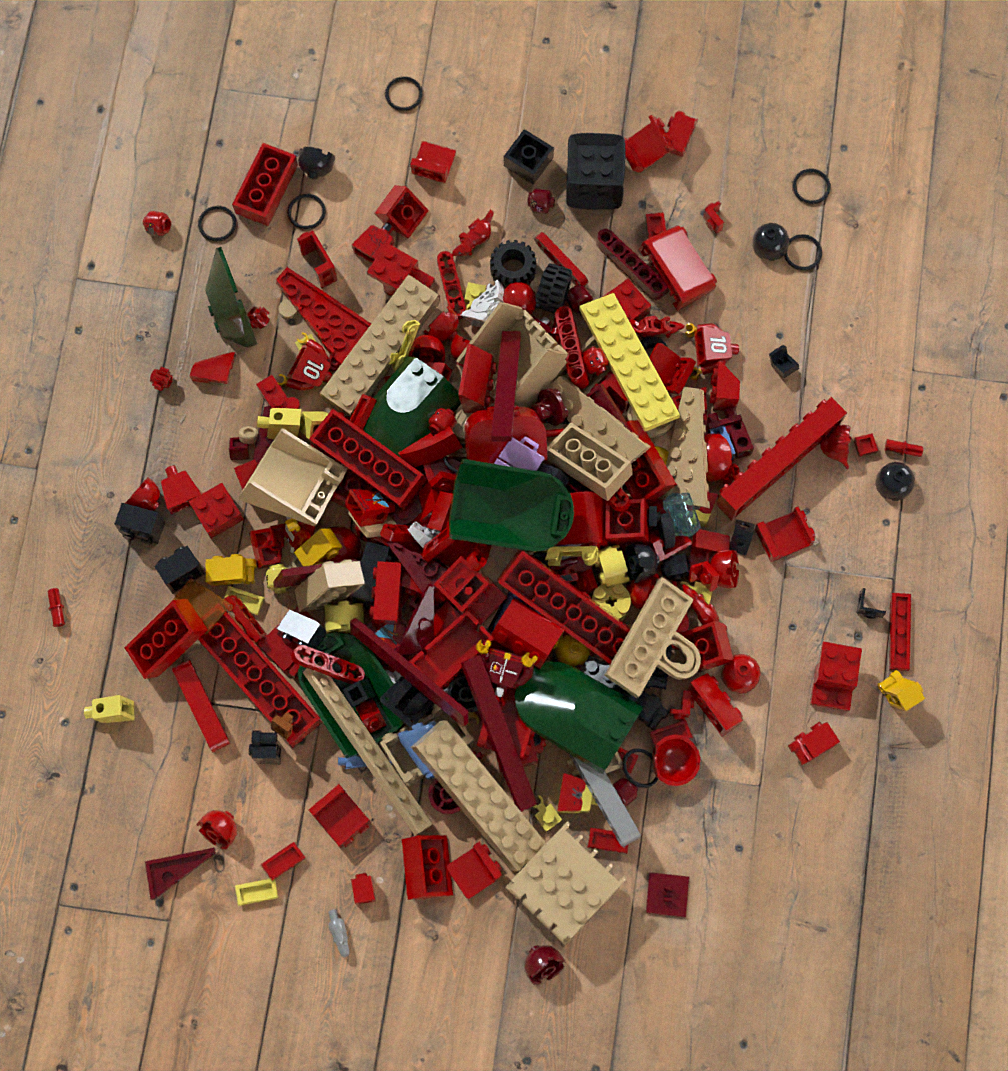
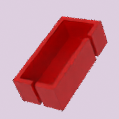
[409,610,494,690]

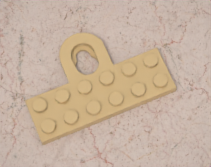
[604,577,701,698]

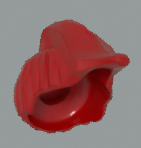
[820,425,852,469]

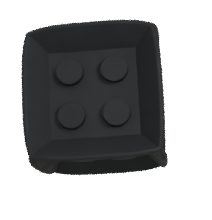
[566,133,626,210]

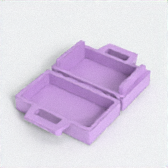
[494,436,544,471]

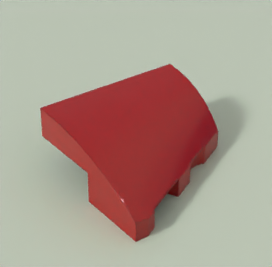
[190,352,236,384]
[249,523,286,569]

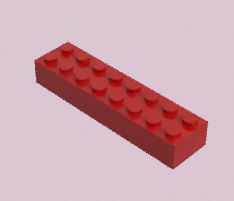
[716,397,847,521]
[497,549,631,664]
[198,604,322,748]

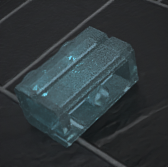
[663,493,701,536]

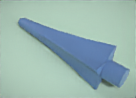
[338,756,392,769]

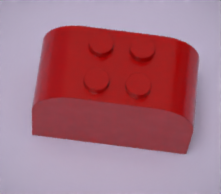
[464,405,548,464]

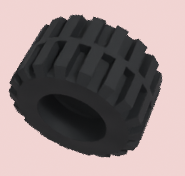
[490,240,536,288]
[535,263,572,313]

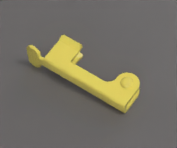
[389,320,420,371]
[541,546,599,566]

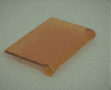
[173,579,233,635]

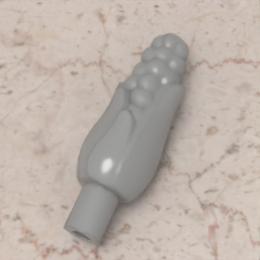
[328,909,349,957]

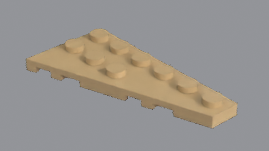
[548,376,651,463]
[658,387,710,508]

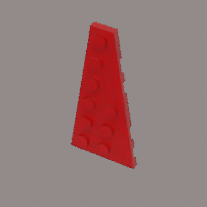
[276,267,371,366]

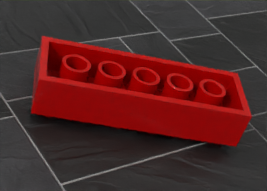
[309,408,427,510]

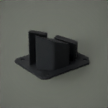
[380,676,435,727]

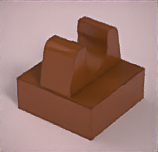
[271,712,293,740]

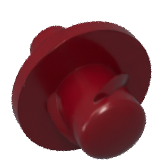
[532,388,568,426]

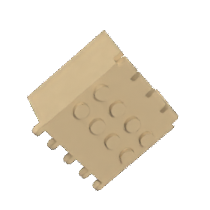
[456,302,568,408]
[505,822,627,947]

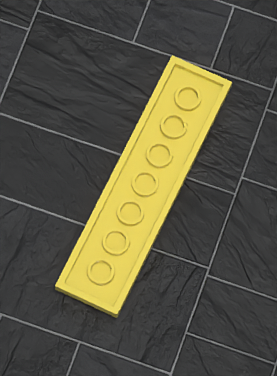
[579,293,680,432]

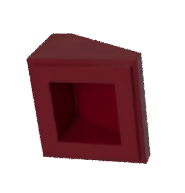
[229,437,249,460]

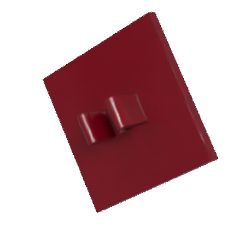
[646,872,689,917]

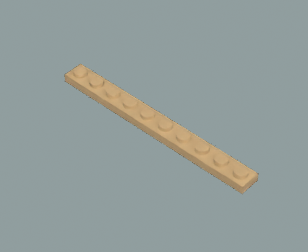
[303,662,432,836]

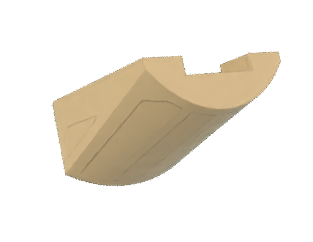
[238,428,348,526]

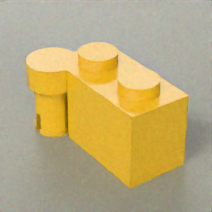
[294,528,342,566]
[206,554,257,586]
[877,670,925,711]

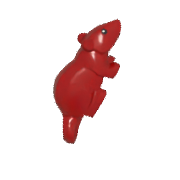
[452,209,494,256]
[629,316,685,338]
[682,584,727,632]

